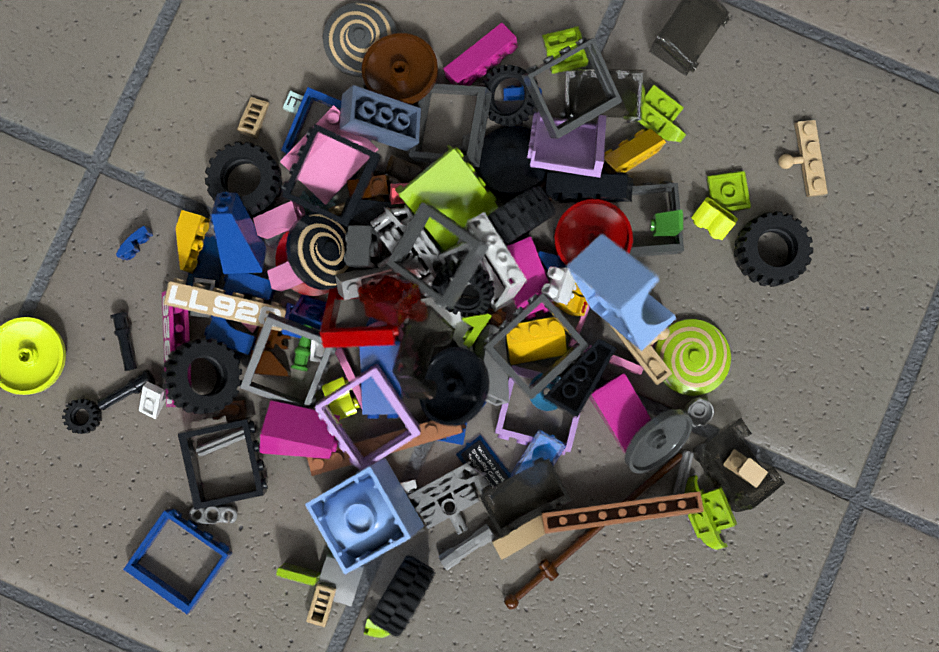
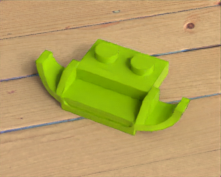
[622,85,686,142]
[684,475,737,550]

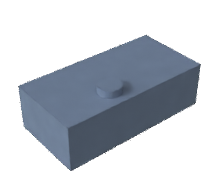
[339,85,421,151]

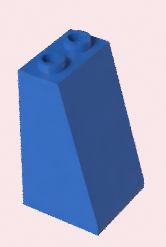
[211,192,267,274]
[360,341,403,419]

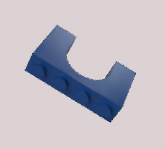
[204,273,276,355]

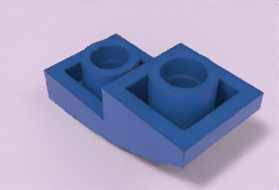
[116,226,153,260]

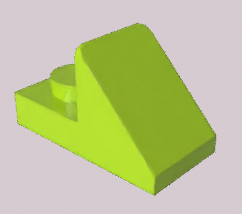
[461,314,492,349]

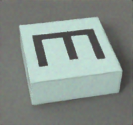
[283,91,304,115]

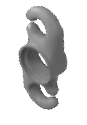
[189,506,238,524]

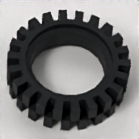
[482,64,540,126]
[432,260,495,317]

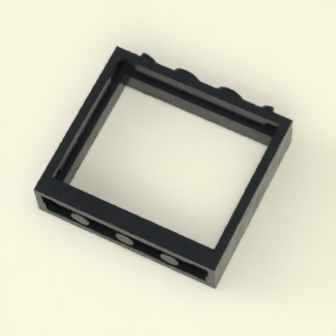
[281,124,381,227]
[177,417,268,510]

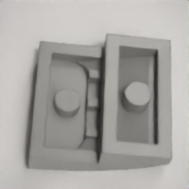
[318,554,364,607]

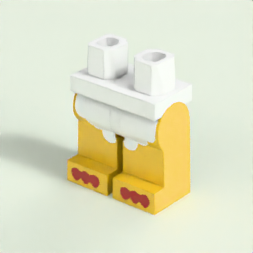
[541,267,588,316]

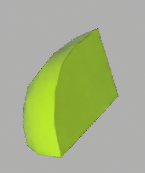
[364,615,391,638]

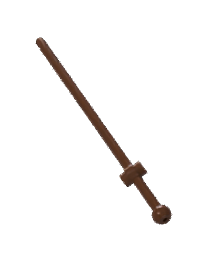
[504,453,683,610]

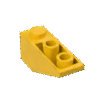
[176,210,210,274]

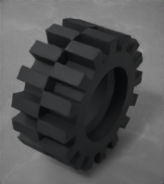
[62,399,102,434]

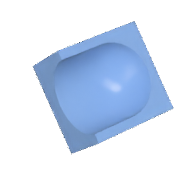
[566,234,676,351]
[305,458,424,574]

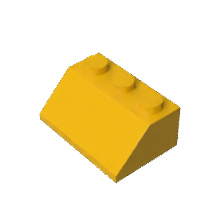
[603,128,666,175]
[505,317,567,365]

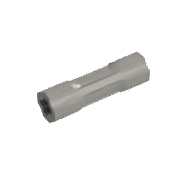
[438,524,496,570]

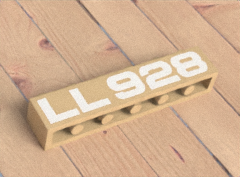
[163,278,287,331]

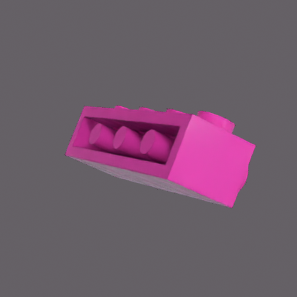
[443,23,518,86]

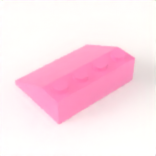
[280,105,378,205]

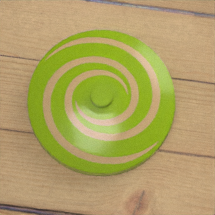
[654,319,731,396]

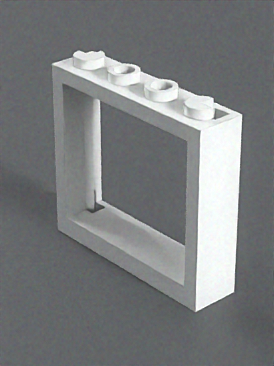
[457,213,526,312]

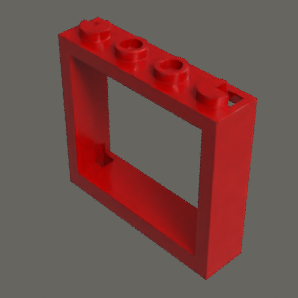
[320,286,404,348]

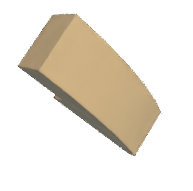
[492,512,545,560]

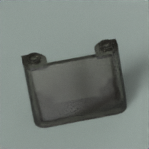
[649,0,730,76]
[565,68,647,124]
[479,456,571,538]

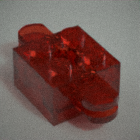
[357,275,428,327]

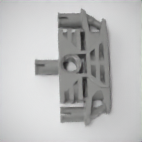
[370,204,443,291]
[407,461,493,536]

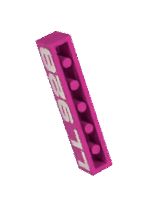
[162,291,192,407]

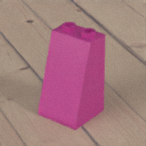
[506,237,549,321]
[589,373,651,454]
[259,400,342,459]

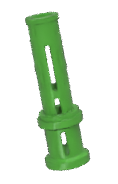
[290,325,313,371]

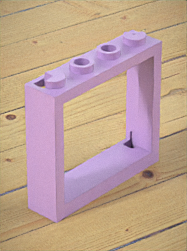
[315,364,421,472]
[495,365,580,455]

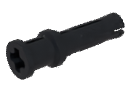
[110,312,137,371]
[97,369,155,411]

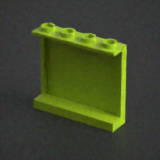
[395,145,498,251]

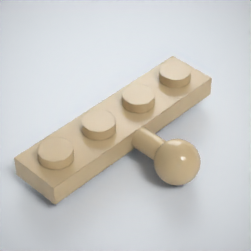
[778,120,828,197]
[608,324,673,386]

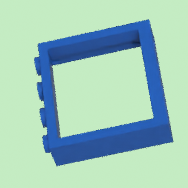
[281,87,371,180]
[123,509,232,614]

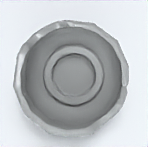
[684,397,714,427]

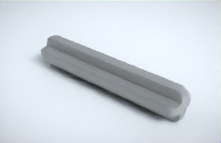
[196,428,245,456]
[673,450,694,495]

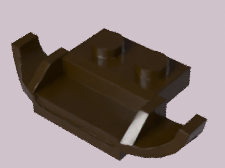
[372,155,427,196]

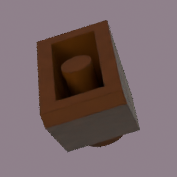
[250,347,291,377]

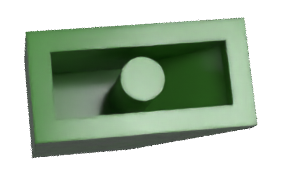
[649,210,683,236]

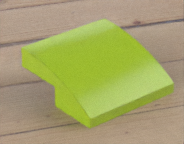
[542,26,588,74]

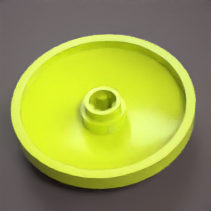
[0,317,66,395]

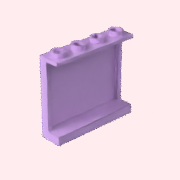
[527,111,606,177]

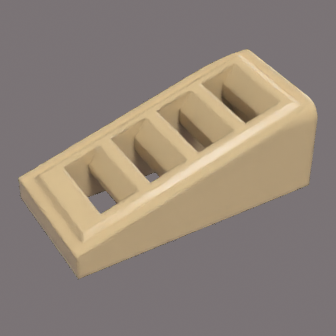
[237,97,269,138]
[306,583,336,627]

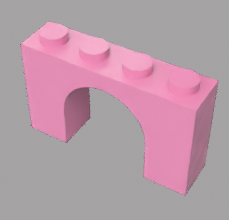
[253,201,305,292]

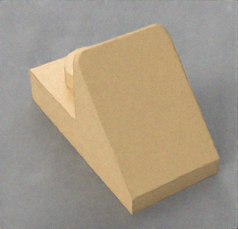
[723,449,768,488]

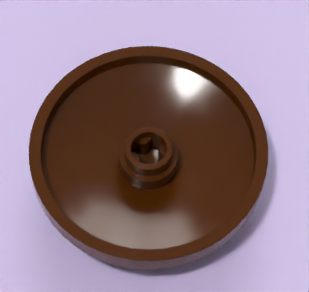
[362,33,438,104]

